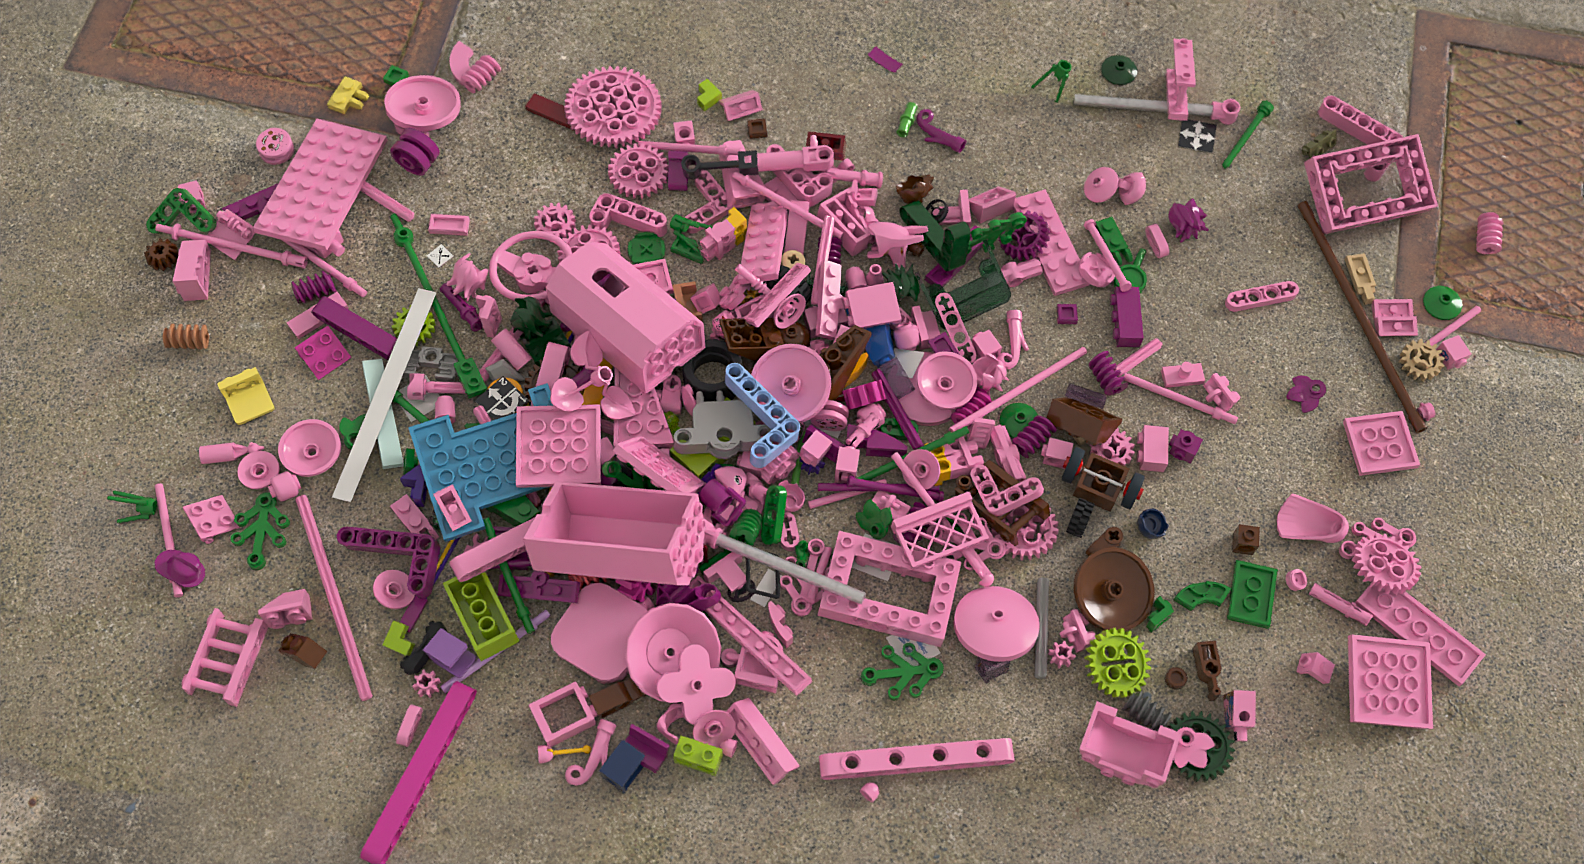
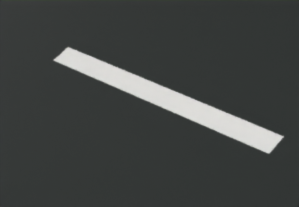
[332,288,437,502]

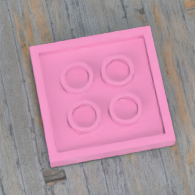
[1343,411,1420,476]

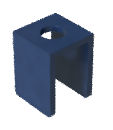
[599,740,645,793]

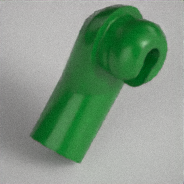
[795,540,810,568]

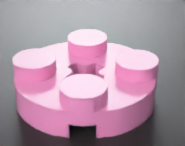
[719,274,751,310]

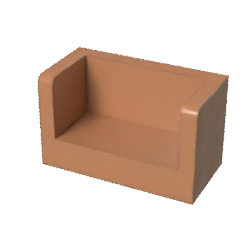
[672,281,703,322]

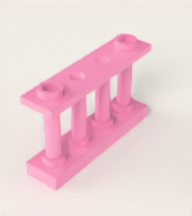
[1166,38,1196,121]
[182,608,268,707]

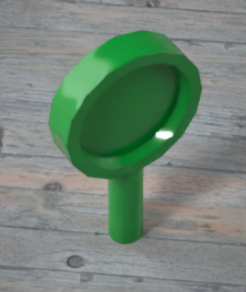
[1113,248,1147,293]

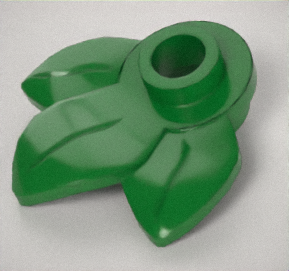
[339,414,377,450]
[856,499,892,539]

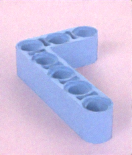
[725,363,800,468]

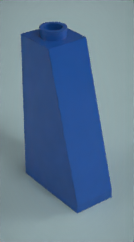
[845,309,896,368]

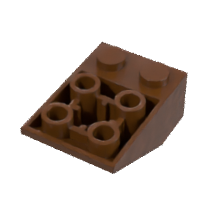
[719,318,784,362]

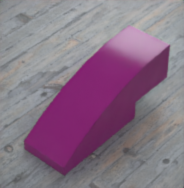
[846,424,908,458]

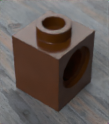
[1232,524,1260,555]

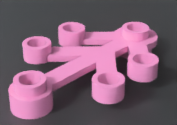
[926,512,1006,571]
[1339,518,1416,559]
[780,539,830,616]

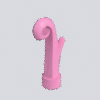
[997,310,1029,369]
[565,719,616,786]

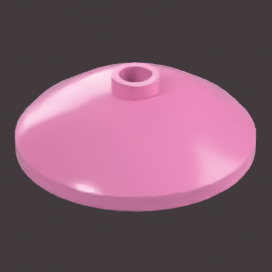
[917,352,977,409]
[278,419,341,477]

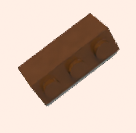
[1046,396,1123,446]

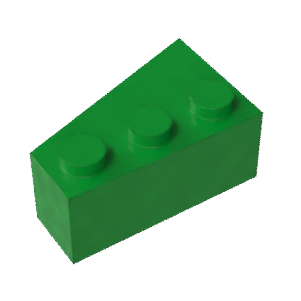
[486,495,540,527]

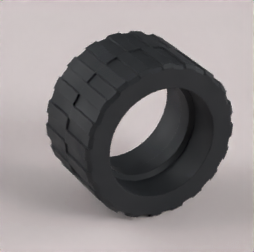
[682,339,742,402]

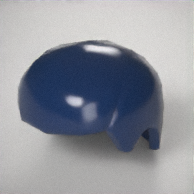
[1137,508,1169,539]

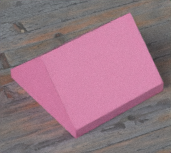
[969,186,1016,224]

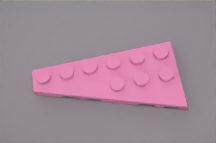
[613,368,674,448]

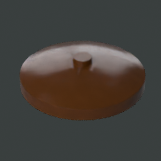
[1073,547,1155,631]

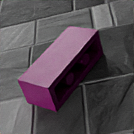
[1110,287,1144,347]

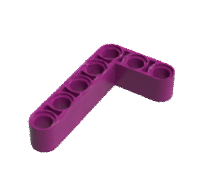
[336,526,441,599]

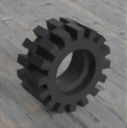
[1066,498,1095,538]

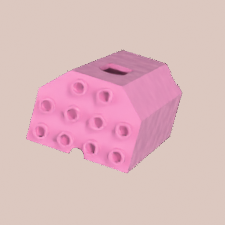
[546,242,706,394]
[523,481,706,585]

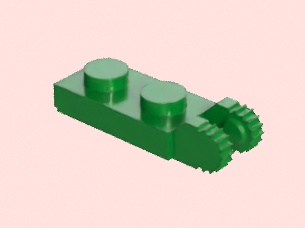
[1095,217,1133,266]

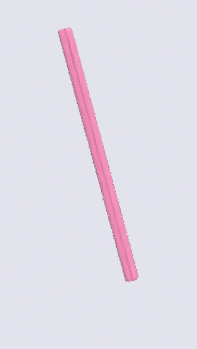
[296,495,372,701]

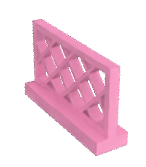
[891,492,989,569]

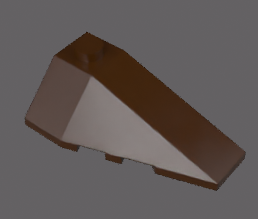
[819,325,872,401]

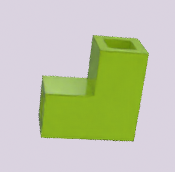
[697,79,722,112]
[383,620,415,656]

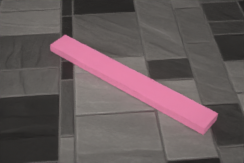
[689,575,812,696]

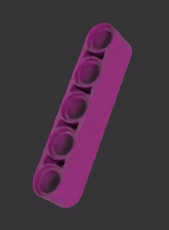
[311,296,397,360]

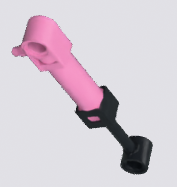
[681,135,834,180]

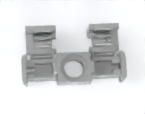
[402,346,458,382]

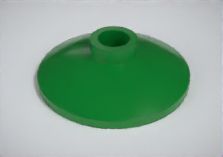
[1423,286,1462,320]
[999,403,1038,438]

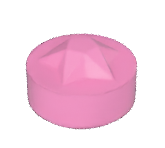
[1286,569,1307,591]

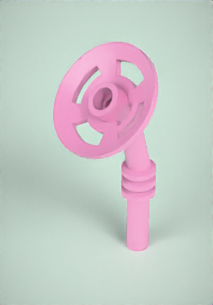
[735,264,806,328]

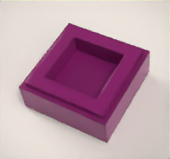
[1056,304,1078,324]

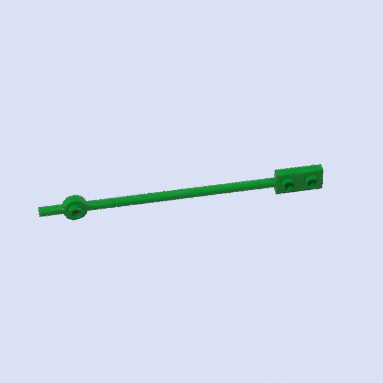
[390,214,487,399]

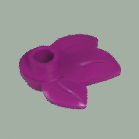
[1286,375,1326,413]

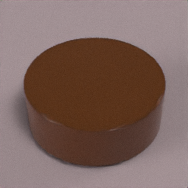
[1165,667,1188,690]

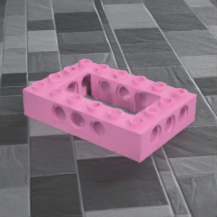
[1304,134,1438,235]
[818,531,961,647]

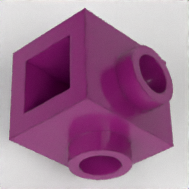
[1168,429,1203,464]

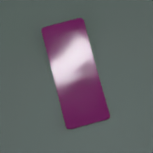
[868,46,903,73]

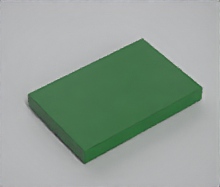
[1227,560,1278,629]

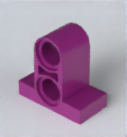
[668,151,689,191]

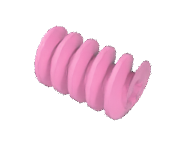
[461,55,501,93]
[1476,212,1503,254]

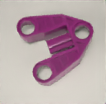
[656,566,721,612]

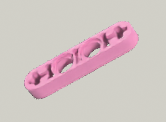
[1225,281,1299,312]
[935,293,977,364]

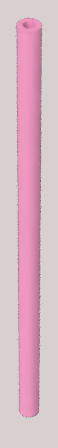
[949,347,1087,432]

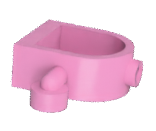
[721,631,798,693]

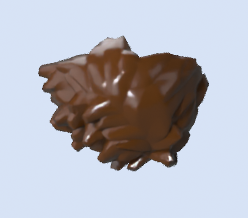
[896,174,934,204]

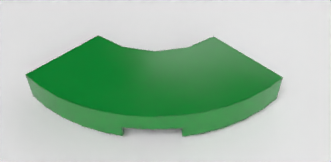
[1173,581,1232,611]

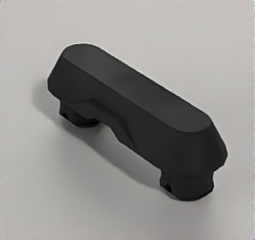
[400,621,447,675]

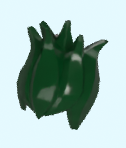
[882,263,920,302]
[510,296,553,340]

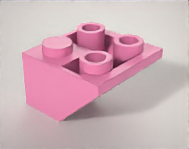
[258,589,312,629]

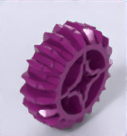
[998,210,1050,261]

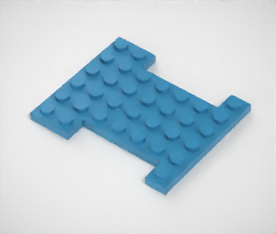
[408,383,554,542]

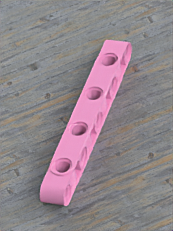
[819,738,1015,780]

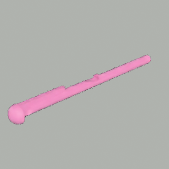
[891,452,994,587]

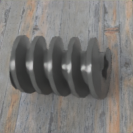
[1121,691,1172,731]

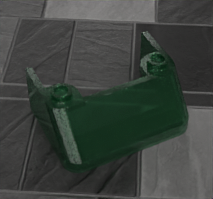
[915,239,1011,329]

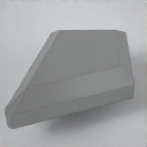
[485,359,525,382]

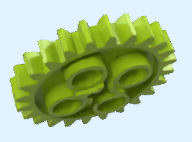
[1084,628,1152,698]

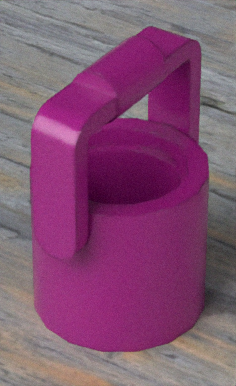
[698,479,746,527]

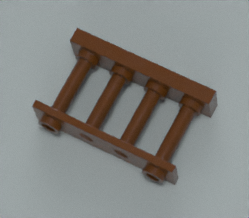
[954,459,1050,547]

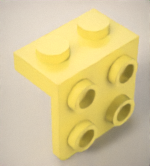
[217,367,275,425]

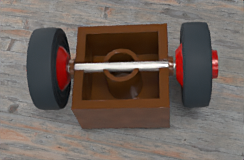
[1061,447,1145,512]

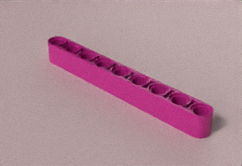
[360,681,477,864]

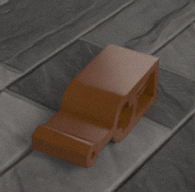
[1192,641,1221,701]
[589,678,647,720]

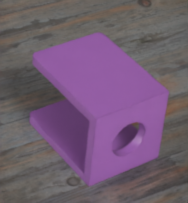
[423,628,477,679]

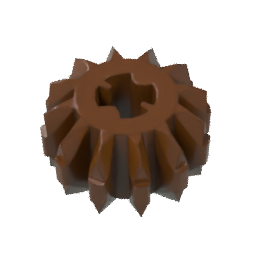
[144,238,179,272]

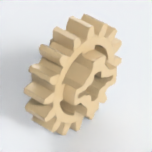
[1399,339,1445,382]

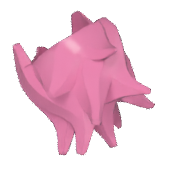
[446,253,488,301]
[972,353,1009,396]

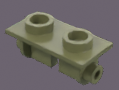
[1301,129,1337,158]

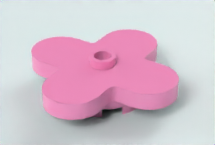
[656,644,736,725]

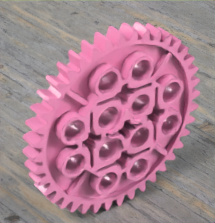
[565,66,662,148]

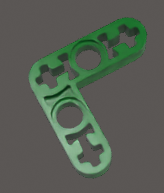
[146,188,217,234]

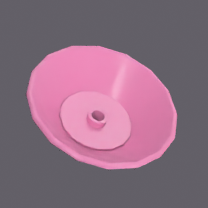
[625,603,721,703]

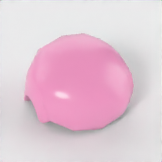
[776,480,805,512]

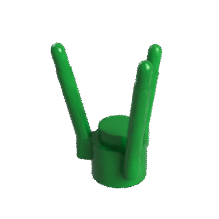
[1031,60,1072,103]
[670,214,713,253]
[107,490,157,523]

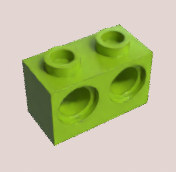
[673,736,723,776]

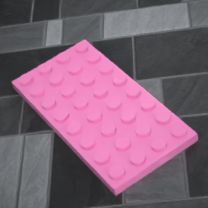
[253,119,387,251]

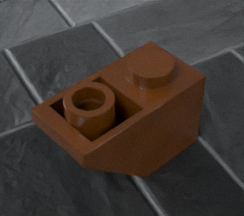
[278,633,327,669]

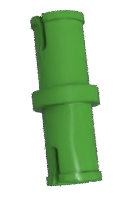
[896,102,918,138]

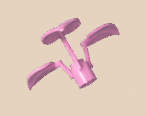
[550,331,636,420]

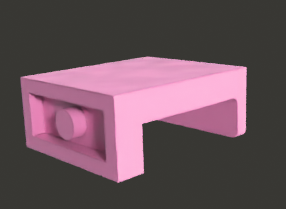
[843,282,902,329]

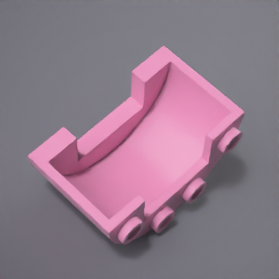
[1079,702,1182,788]

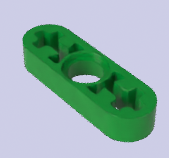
[761,485,787,545]

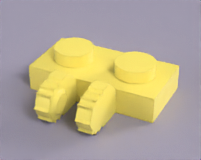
[327,77,369,114]

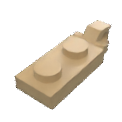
[1344,254,1376,305]

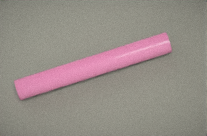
[806,546,832,603]

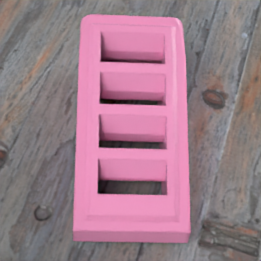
[967,418,995,449]

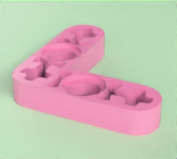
[685,170,730,233]
[970,465,1044,517]

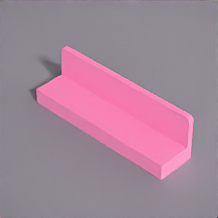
[726,698,799,785]

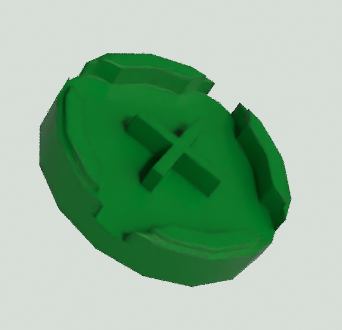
[627,232,666,264]

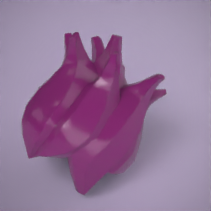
[1168,198,1209,243]

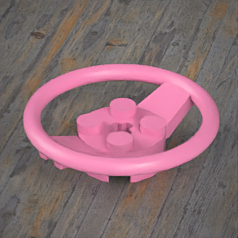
[489,231,573,301]

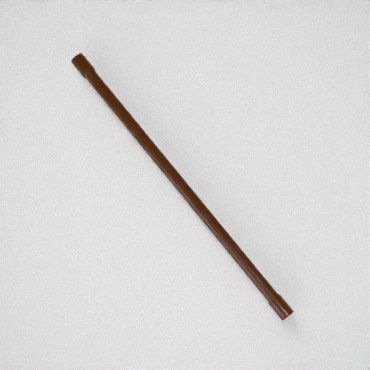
[1297,201,1427,433]

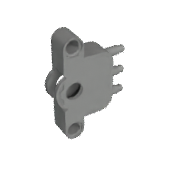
[673,390,773,459]

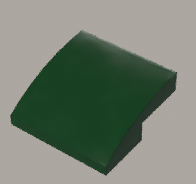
[520,317,572,367]

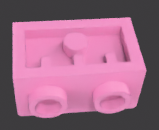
[475,295,502,338]

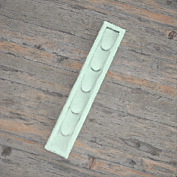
[362,359,404,469]

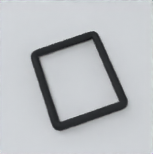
[746,551,780,599]

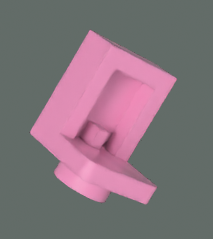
[849,180,878,207]
[1296,652,1335,684]

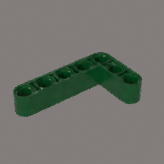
[899,201,970,272]

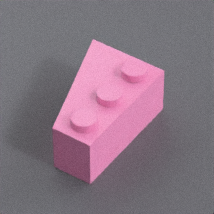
[817,188,871,257]
[172,239,211,301]

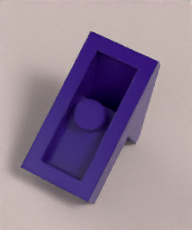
[400,464,428,507]

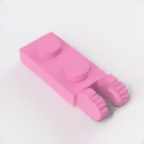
[390,494,439,547]

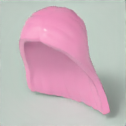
[1277,494,1349,543]

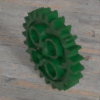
[1168,711,1235,783]

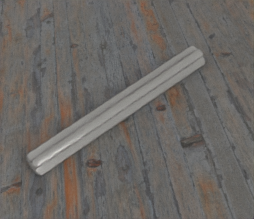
[1035,577,1049,679]

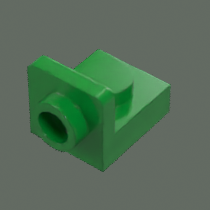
[1146,596,1174,633]

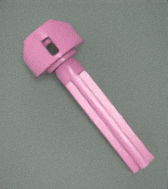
[407,373,466,400]

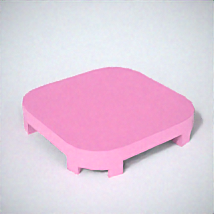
[551,583,648,684]

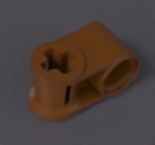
[1085,527,1123,556]

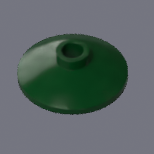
[1101,55,1137,85]

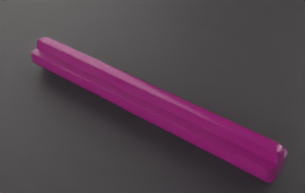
[871,369,924,450]

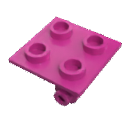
[294,325,352,380]

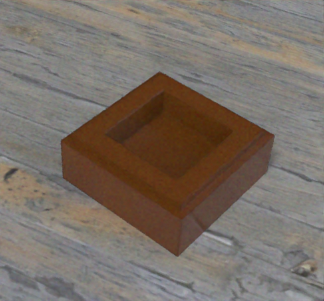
[747,118,768,139]

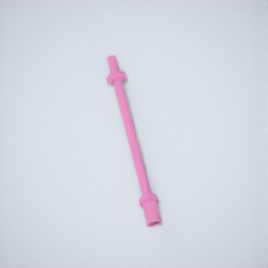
[156,223,308,269]

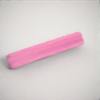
[1114,338,1162,377]

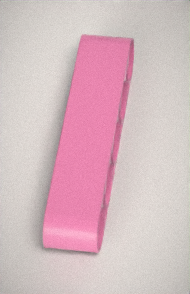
[449,518,535,582]

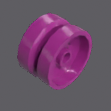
[390,128,440,176]

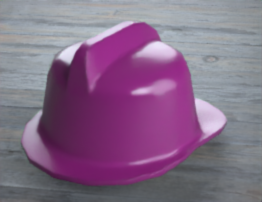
[155,550,205,588]

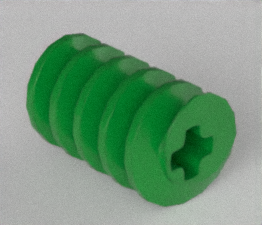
[729,509,763,546]

